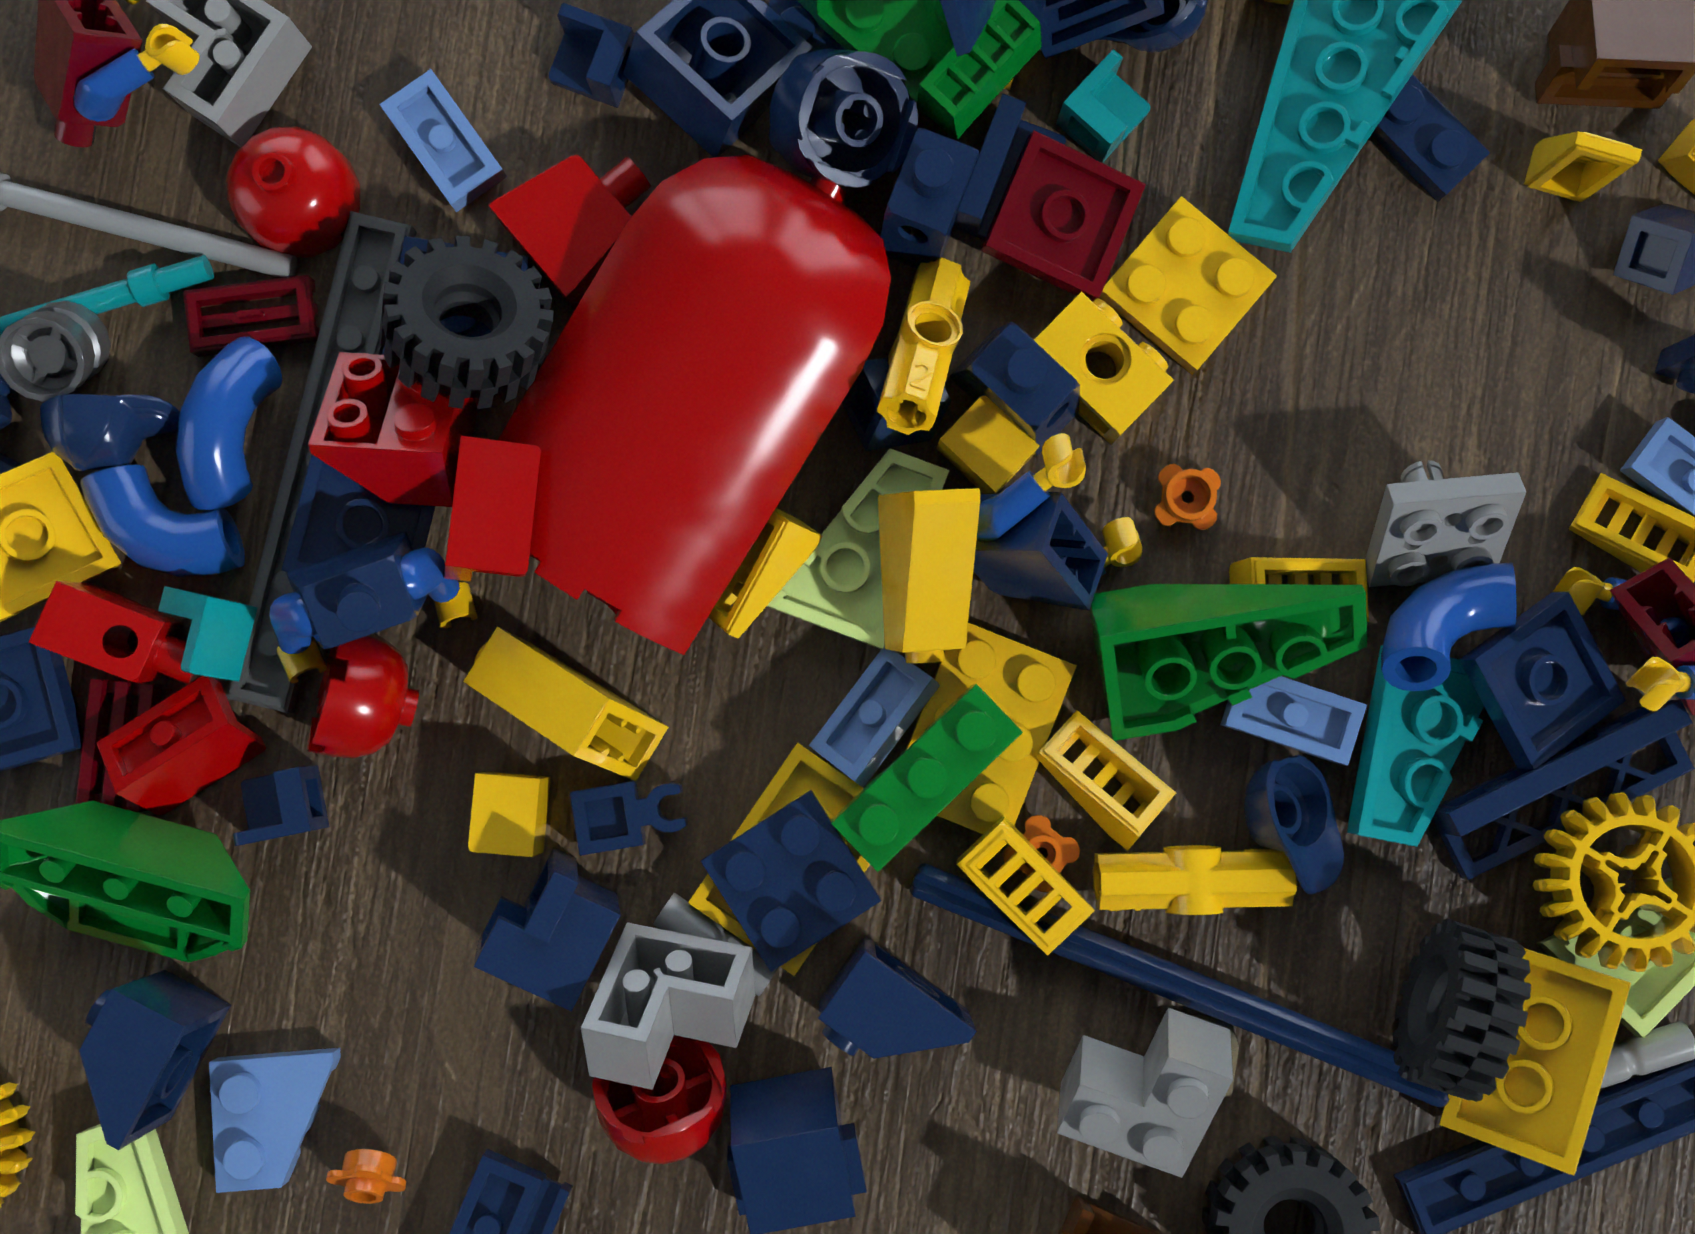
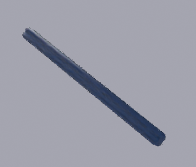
[910,863,1449,1108]

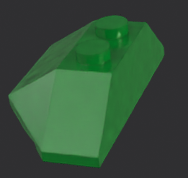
[0,800,250,963]

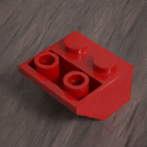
[308,352,477,507]

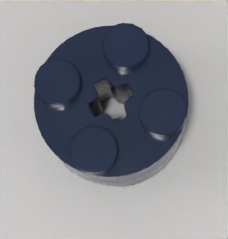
[769,49,918,187]

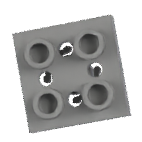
[1365,460,1526,587]

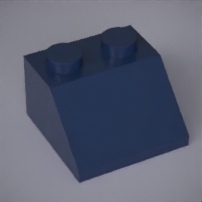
[623,0,813,158]
[818,935,977,1059]
[79,970,231,1150]

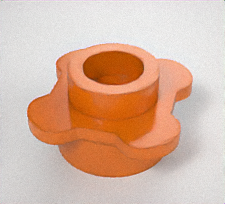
[1154,464,1221,530]
[1003,815,1080,892]
[326,1149,407,1204]

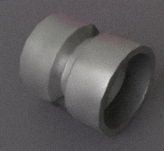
[0,301,111,402]

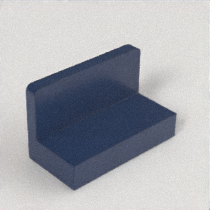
[954,94,1066,240]

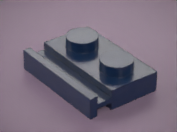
[449,1149,573,1234]

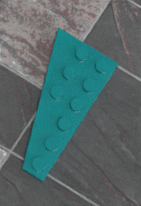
[1228,0,1463,253]

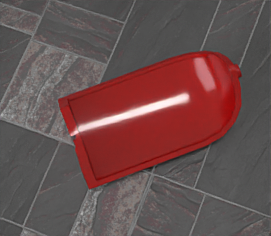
[498,155,891,655]

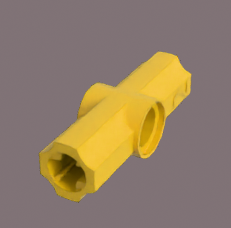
[877,257,971,435]
[1093,845,1297,915]

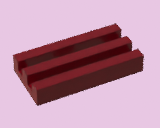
[183,275,320,357]
[75,679,162,812]

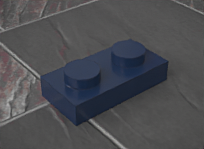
[1371,74,1490,202]

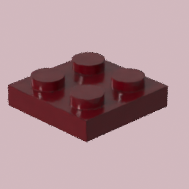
[980,130,1146,302]

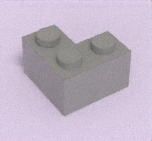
[146,0,312,147]
[581,922,755,1090]
[1057,1008,1233,1178]

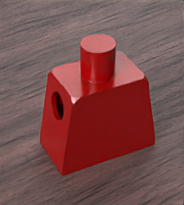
[488,155,651,310]
[29,581,198,684]

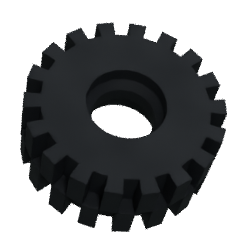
[379,236,554,409]
[1392,919,1531,1102]
[1202,1136,1381,1234]

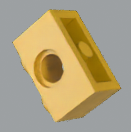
[1034,291,1174,445]

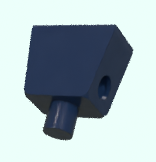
[880,128,979,268]
[950,322,1080,458]

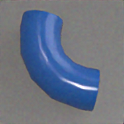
[175,336,282,510]
[80,464,245,577]
[1381,563,1517,692]

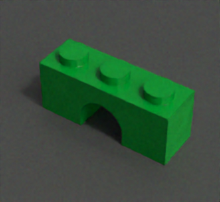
[831,684,1023,872]

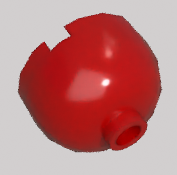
[227,126,360,258]
[307,634,419,758]
[592,1035,727,1164]

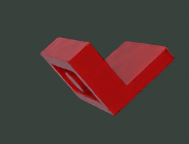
[444,435,541,582]
[96,676,266,815]

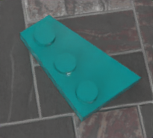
[1346,645,1484,847]

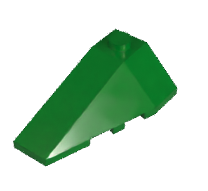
[1090,584,1367,741]

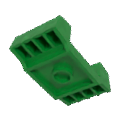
[797,0,1042,140]

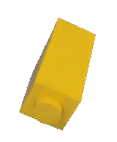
[878,488,980,663]
[463,626,669,781]

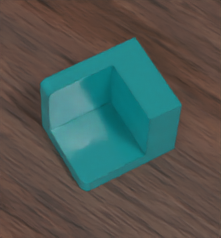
[1056,49,1151,163]
[158,586,258,682]

